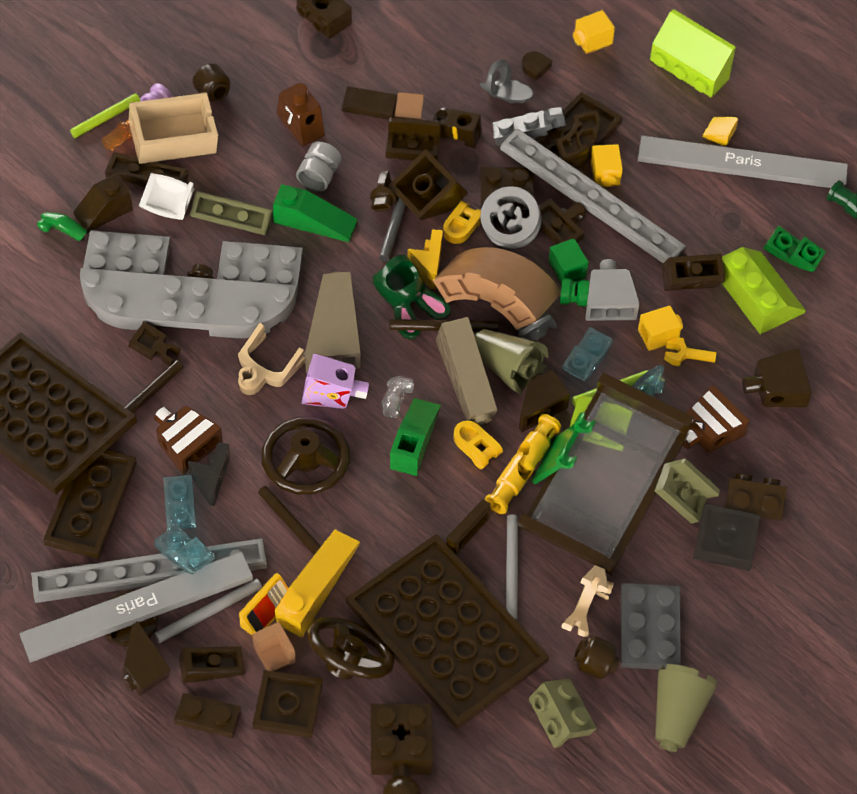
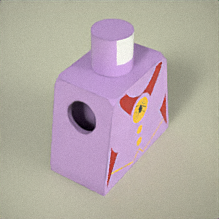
[301,354,369,409]

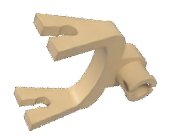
[238,323,305,395]
[562,565,614,638]

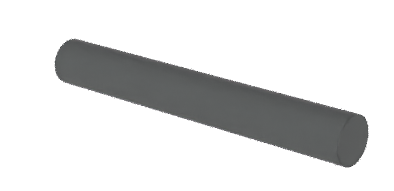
[379,197,406,262]

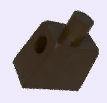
[742,348,812,407]

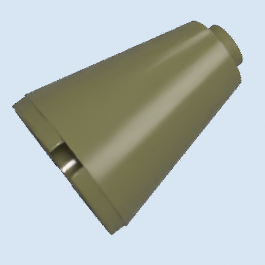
[474,329,549,394]
[655,664,717,752]

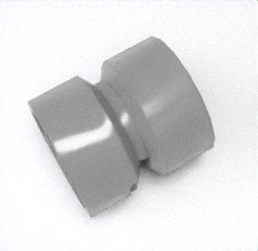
[296,142,341,192]

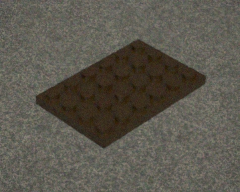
[0,332,137,495]
[346,533,549,729]

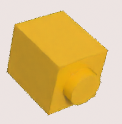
[573,10,615,54]
[590,144,622,187]
[638,305,683,351]

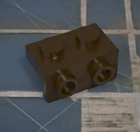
[386,118,441,161]
[724,473,787,521]

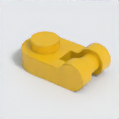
[443,201,482,244]
[453,420,503,469]

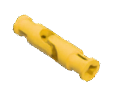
[485,414,561,514]

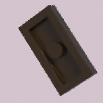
[174,693,241,738]

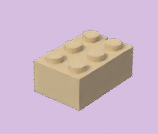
[129,93,218,164]

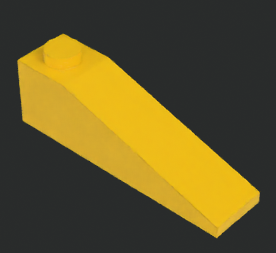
[275,529,360,637]

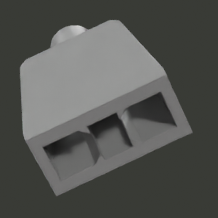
[585,259,639,321]

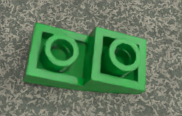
[763,226,826,272]

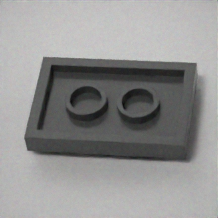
[620,583,681,669]

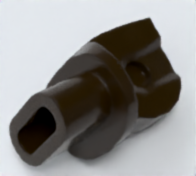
[370,171,397,212]

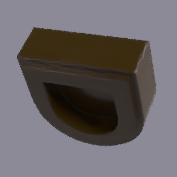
[522,51,552,81]

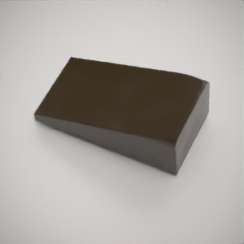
[179,646,245,683]

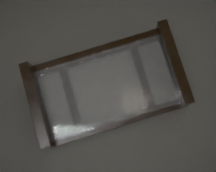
[517,372,694,576]

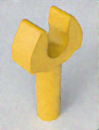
[664,337,716,366]

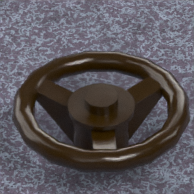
[261,417,350,495]
[307,617,395,679]

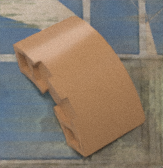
[433,247,561,330]

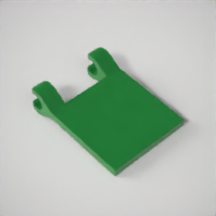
[531,412,596,485]

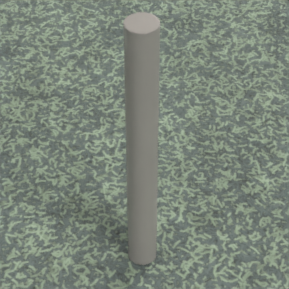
[506,515,518,621]
[154,578,262,644]

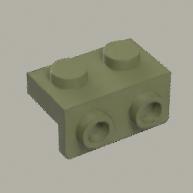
[655,459,720,523]
[529,678,597,748]

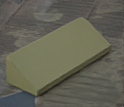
[190,191,273,236]

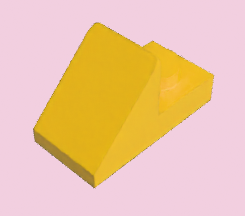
[407,229,443,289]

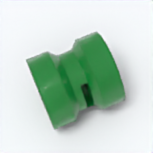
[560,277,590,307]

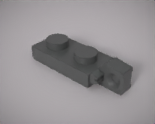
[493,107,565,146]

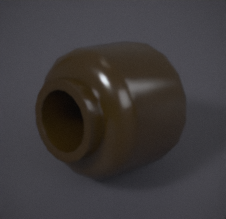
[192,63,231,102]
[573,635,620,679]

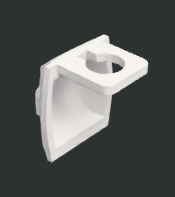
[139,173,194,220]

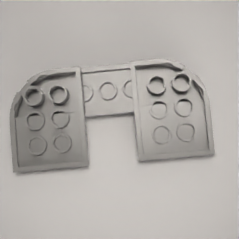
[80,230,303,338]

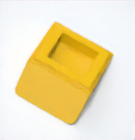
[703,117,738,147]

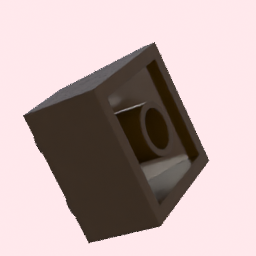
[388,149,468,220]

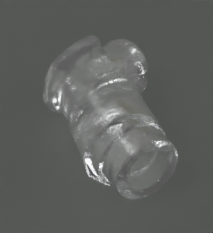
[381,375,414,418]

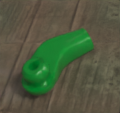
[37,212,87,241]

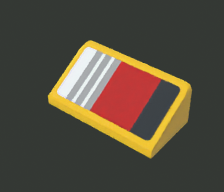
[239,573,289,635]

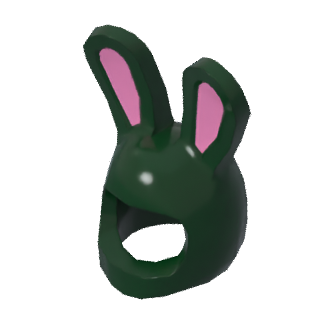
[372,254,450,340]

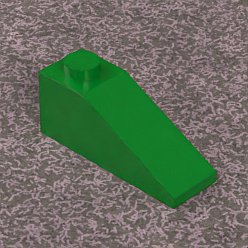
[273,184,357,243]

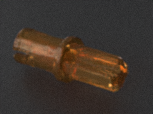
[101,119,133,151]

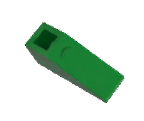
[390,398,441,476]

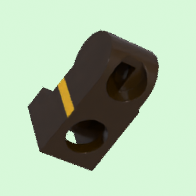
[432,108,482,149]

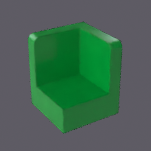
[548,239,588,285]

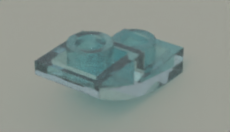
[561,327,613,382]
[632,365,667,397]
[163,475,196,531]
[154,525,215,575]

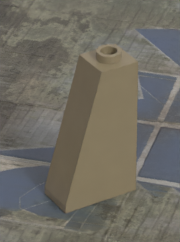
[305,271,361,373]
[436,317,497,425]

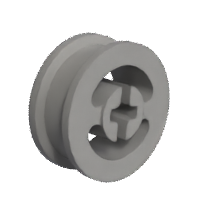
[481,187,542,249]

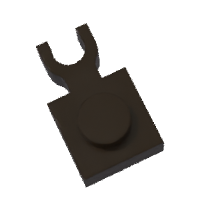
[128,322,181,366]

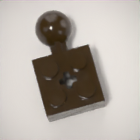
[371,704,432,794]

